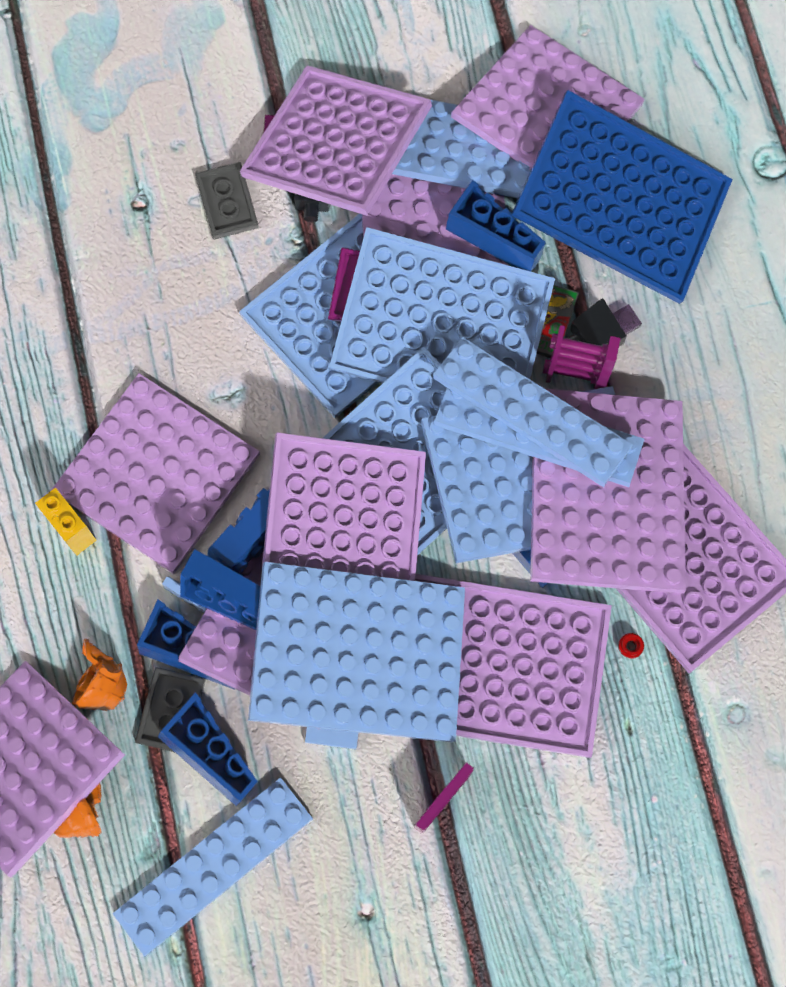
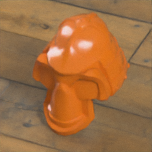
[72,639,127,711]
[54,783,102,838]

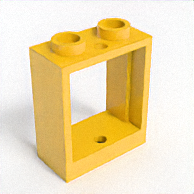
[35,487,97,556]

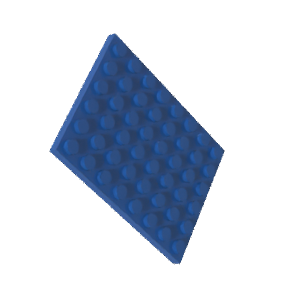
[511,90,733,304]

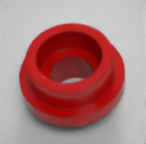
[618,633,644,659]

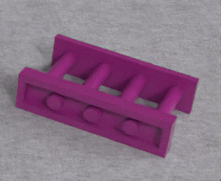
[542,325,621,389]

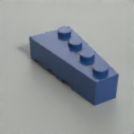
[445,180,546,272]
[207,488,270,574]
[180,549,261,630]
[137,599,235,690]
[158,693,258,806]

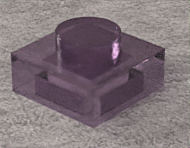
[613,304,642,335]

